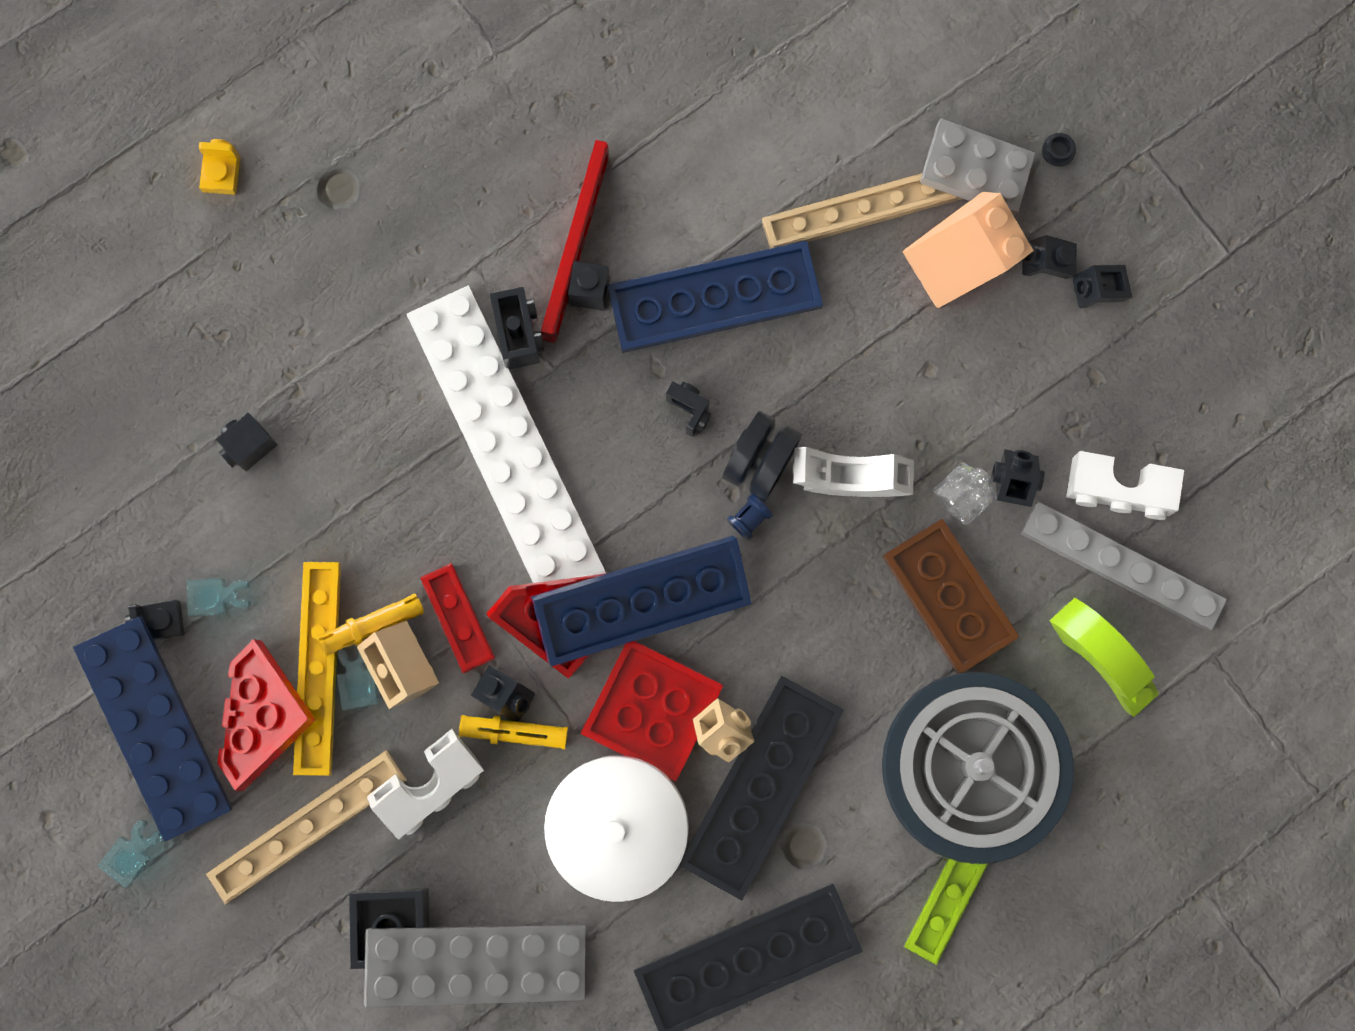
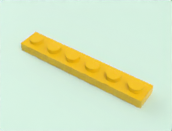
[293,562,341,776]

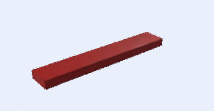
[541,140,610,343]

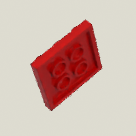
[580,641,724,782]

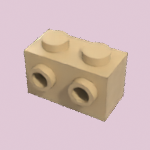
[357,621,439,709]

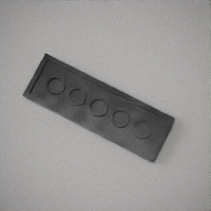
[679,676,844,901]
[633,883,863,1031]

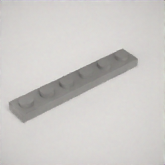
[1020,502,1227,631]

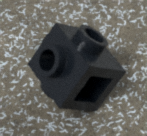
[991,449,1045,507]

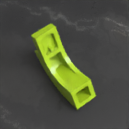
[1049,598,1159,717]

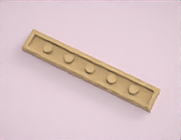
[762,173,962,249]
[206,750,407,904]

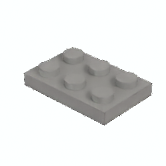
[920,118,1035,216]

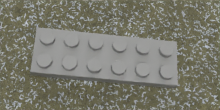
[364,925,585,1007]

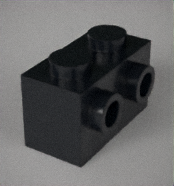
[490,287,545,369]

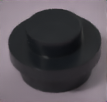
[1042,133,1076,167]

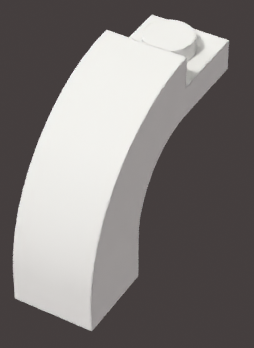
[793,447,914,497]

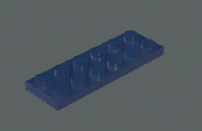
[607,241,823,353]
[531,536,752,667]
[73,616,233,842]

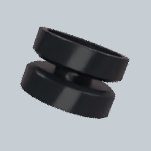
[722,411,803,502]

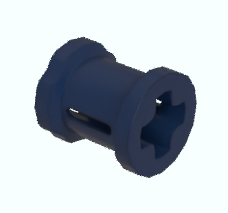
[727,495,773,541]

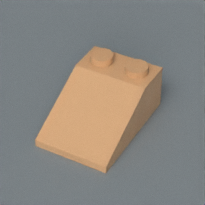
[902,192,1034,308]

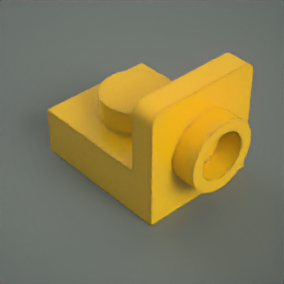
[199,139,241,195]

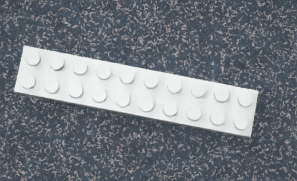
[407,285,606,583]

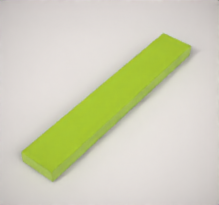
[904,859,987,965]

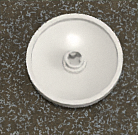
[544,756,689,902]

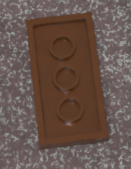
[882,519,1019,674]

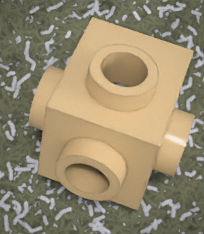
[693,698,754,763]

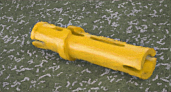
[316,593,424,657]
[459,715,568,750]

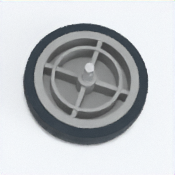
[882,672,1074,864]

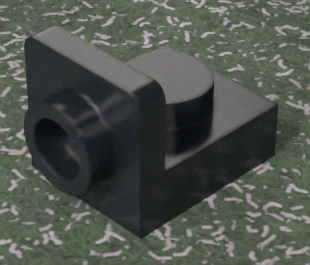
[1073,265,1132,308]
[125,600,185,641]

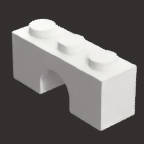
[1066,451,1184,520]
[367,729,484,839]

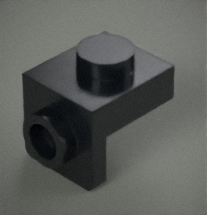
[1022,235,1077,279]
[666,381,712,437]
[471,665,535,722]

